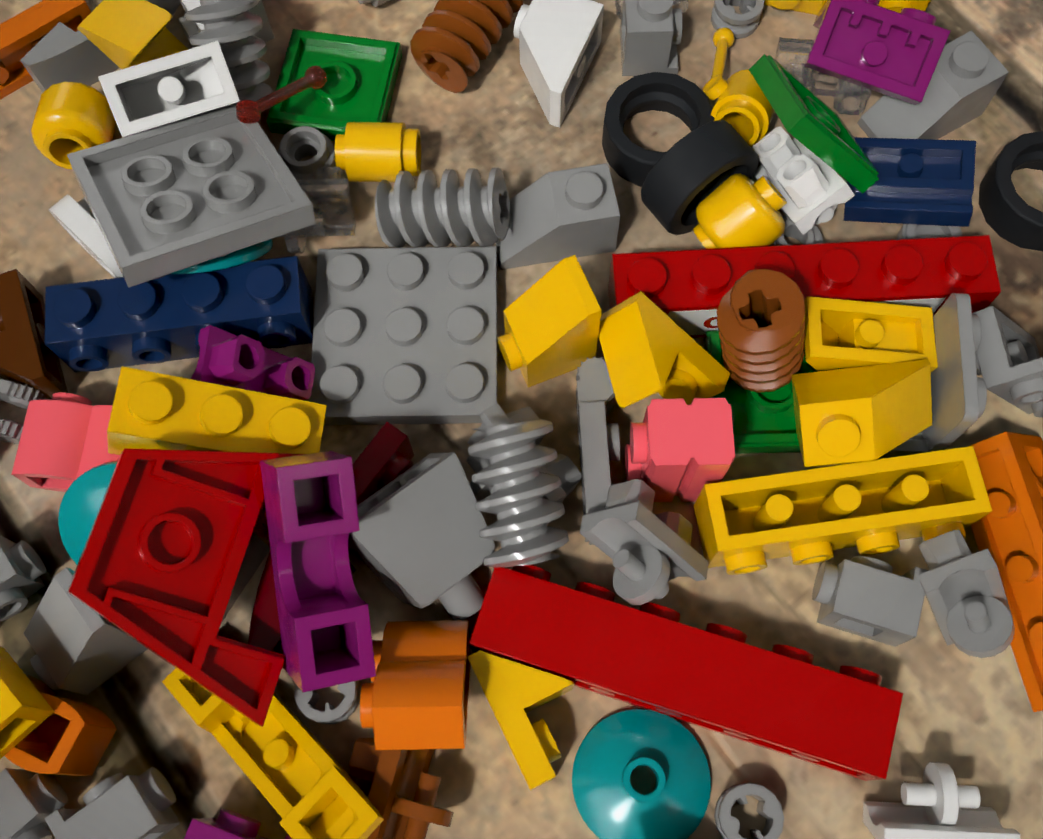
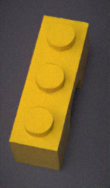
[107,366,327,455]

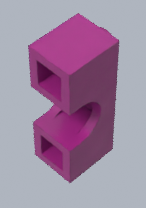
[260,451,376,692]

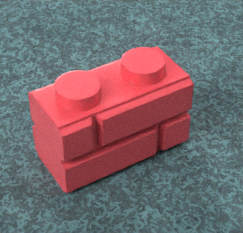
[625,398,735,502]

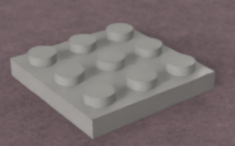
[67,102,316,288]
[309,246,497,425]

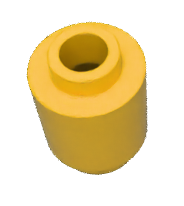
[711,69,775,147]
[334,122,422,182]

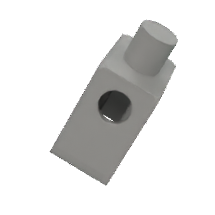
[348,452,495,620]

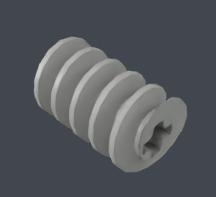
[185,0,274,111]
[375,168,510,247]
[468,419,569,567]

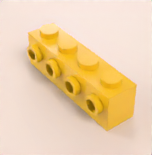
[694,446,992,575]

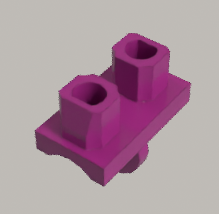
[191,325,315,401]

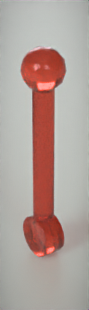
[236,66,327,124]

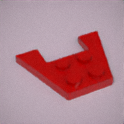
[67,448,351,727]

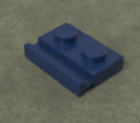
[843,137,976,227]

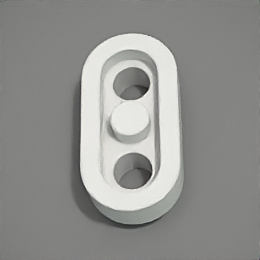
[48,194,123,278]

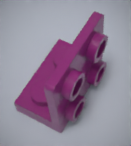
[804,0,950,105]

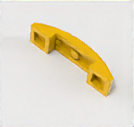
[162,668,384,839]

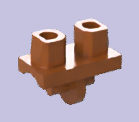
[348,738,454,839]

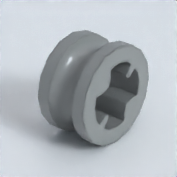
[711,0,764,39]
[294,680,361,724]
[714,783,784,839]

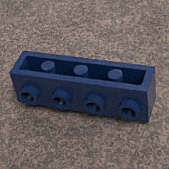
[45,256,314,373]

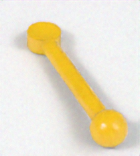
[703,27,735,100]

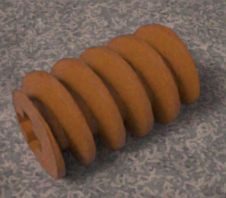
[410,0,524,93]
[717,269,805,393]

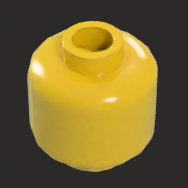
[31,81,116,169]
[693,173,787,249]

